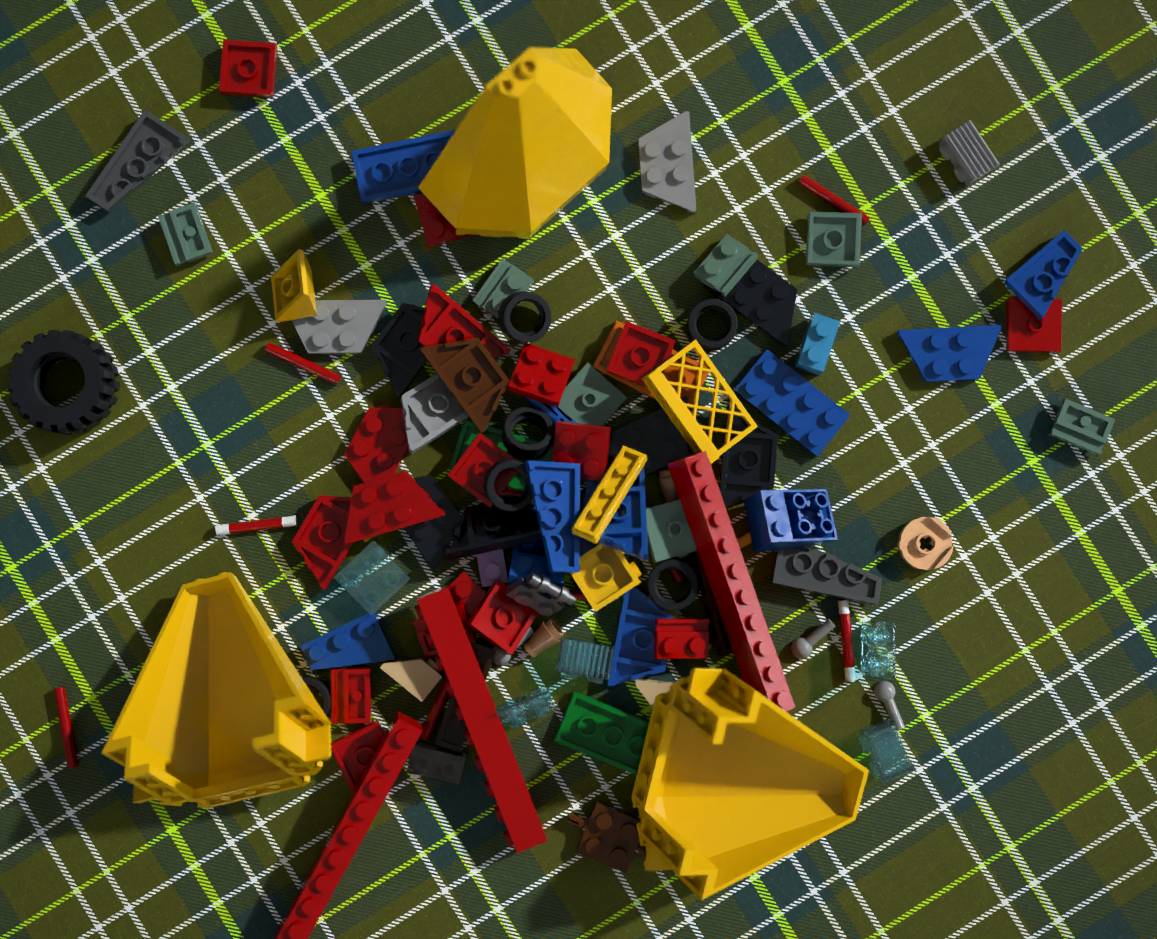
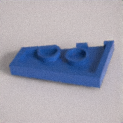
[1004,230,1083,320]
[300,611,397,670]

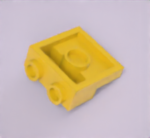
[570,544,642,612]

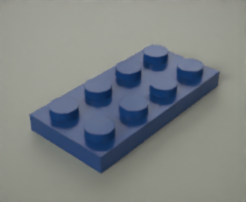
[351,130,455,204]
[733,349,850,457]

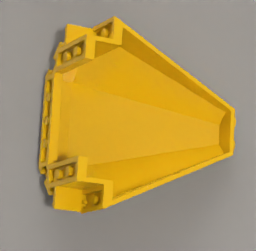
[418,48,612,239]
[102,572,331,808]
[631,668,869,900]

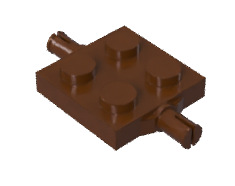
[567,800,647,873]

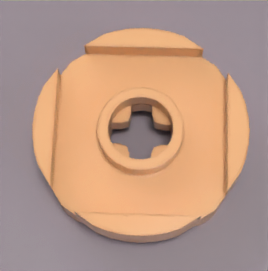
[897,517,953,570]

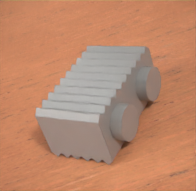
[939,120,999,186]

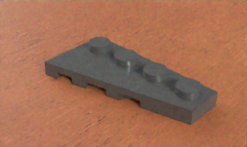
[85,110,191,213]
[771,545,882,606]

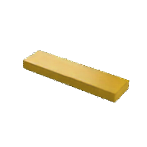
[571,446,647,544]

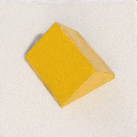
[271,249,317,322]

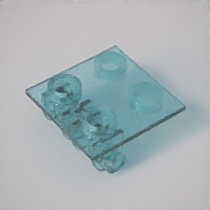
[334,540,411,616]
[860,621,896,679]
[496,687,556,728]

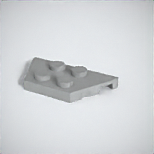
[638,111,697,214]
[291,300,387,354]
[401,373,469,454]

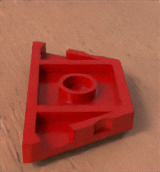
[417,283,511,358]
[344,407,409,483]
[344,471,445,545]
[292,495,355,590]

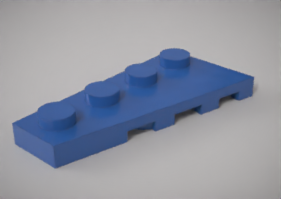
[525,461,580,573]

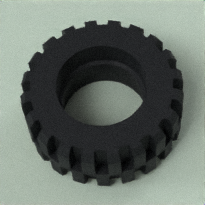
[7,329,120,435]

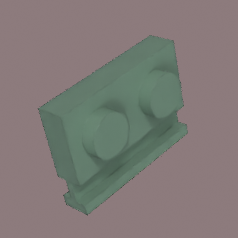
[158,203,214,267]
[694,234,758,297]
[472,258,534,320]
[1048,399,1115,456]

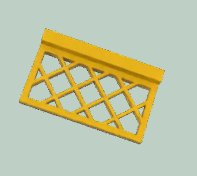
[641,339,758,464]

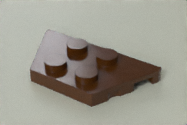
[419,338,510,433]

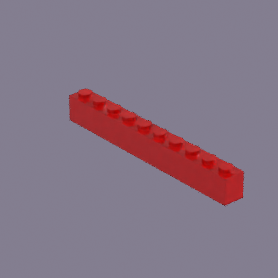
[667,451,795,712]
[414,585,548,853]
[272,711,423,939]

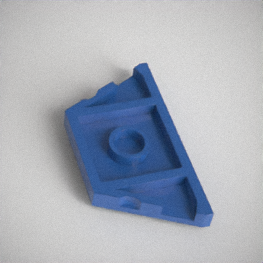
[897,325,1001,383]
[591,466,648,560]
[607,587,675,686]

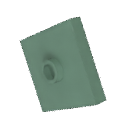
[806,212,862,267]
[558,362,627,426]
[646,499,698,562]

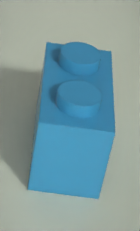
[794,313,840,376]

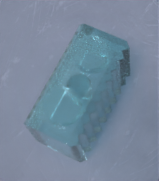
[556,638,615,684]
[857,718,913,783]

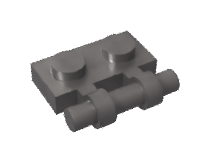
[505,573,576,617]

